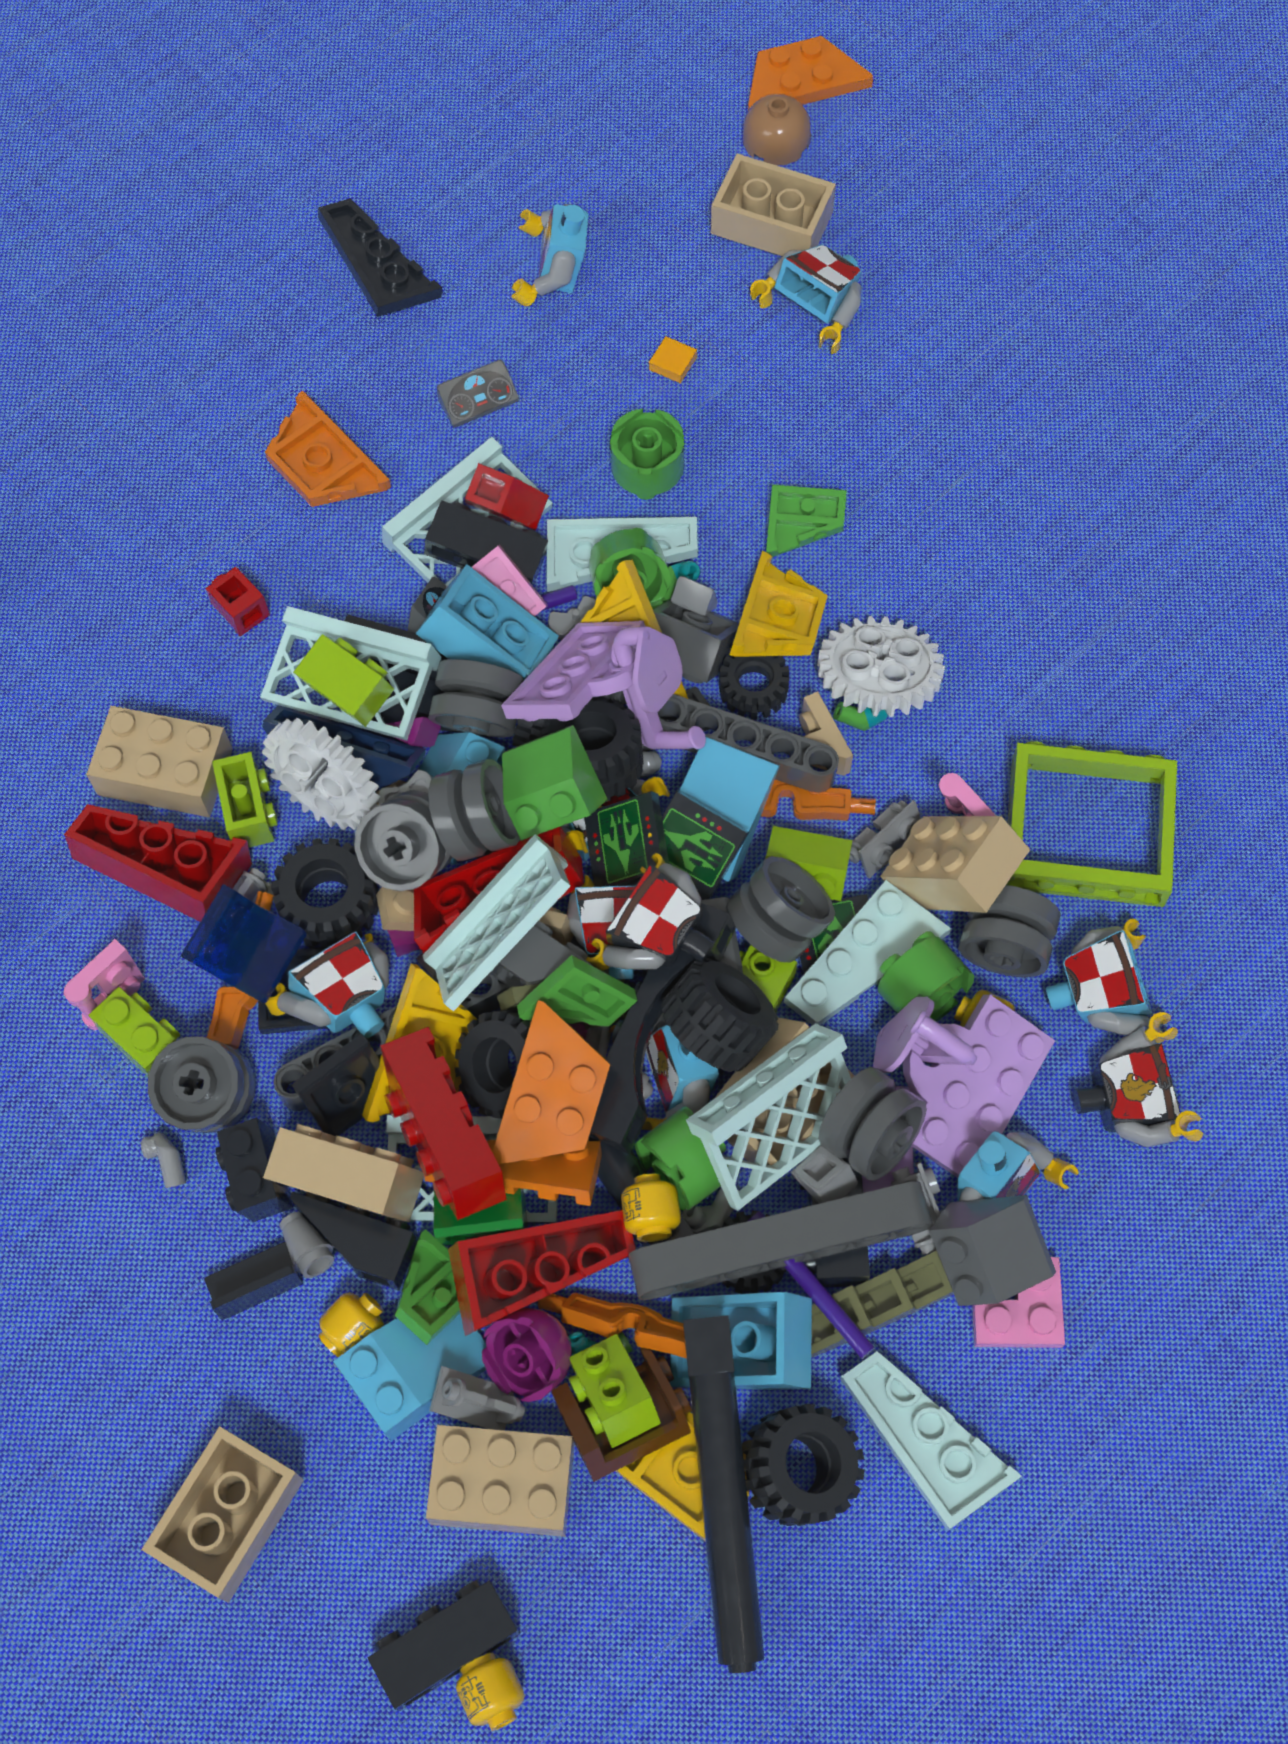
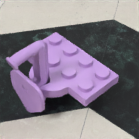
[501,621,706,749]
[873,994,1055,1178]

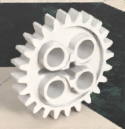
[817,616,945,717]
[262,718,381,830]

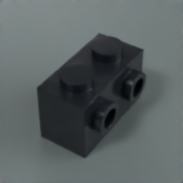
[216,1118,293,1222]

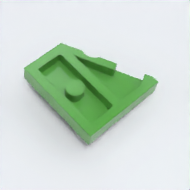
[766,485,847,557]
[517,955,637,1026]
[394,1229,460,1345]

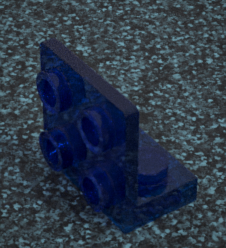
[180,884,307,1003]

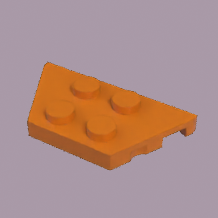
[748,36,873,111]
[265,391,391,507]
[492,1000,611,1164]

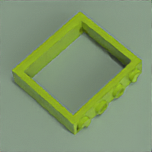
[1006,741,1177,907]

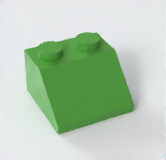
[502,725,607,840]

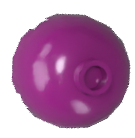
[482,1308,572,1402]

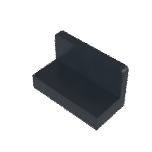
[204,1242,303,1321]

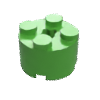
[610,409,684,500]
[589,528,671,609]
[878,931,974,1022]
[635,1106,728,1211]

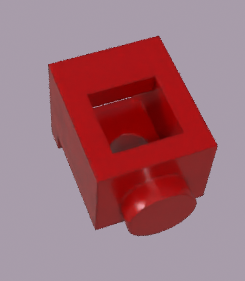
[205,566,270,637]

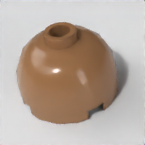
[743,94,811,165]

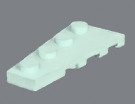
[547,517,698,592]
[784,880,951,1025]
[840,1351,1022,1531]

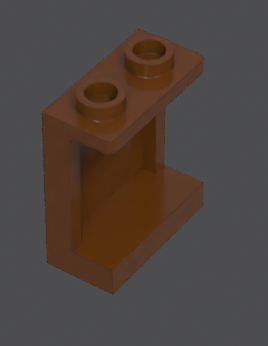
[551,1348,692,1482]

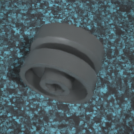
[428,659,524,738]
[428,759,520,861]
[354,790,453,891]
[727,856,835,963]
[958,885,1061,978]
[148,1037,255,1133]
[818,1067,927,1181]

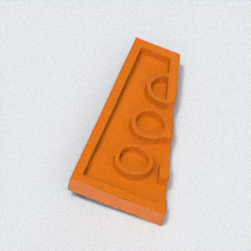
[424,1140,602,1206]

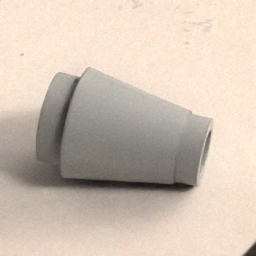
[279,1212,334,1278]

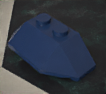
[262,705,426,792]

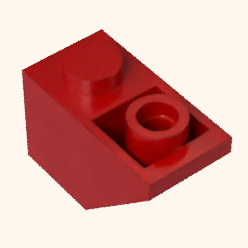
[465,463,549,531]

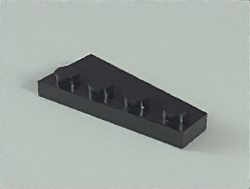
[318,198,442,317]

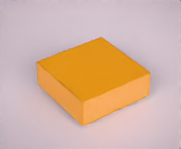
[649,336,697,384]

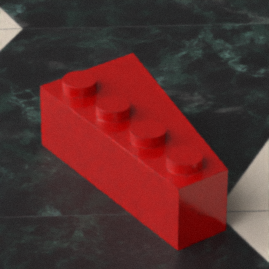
[64,804,252,926]
[414,826,584,953]
[380,1027,507,1220]
[448,1210,636,1336]

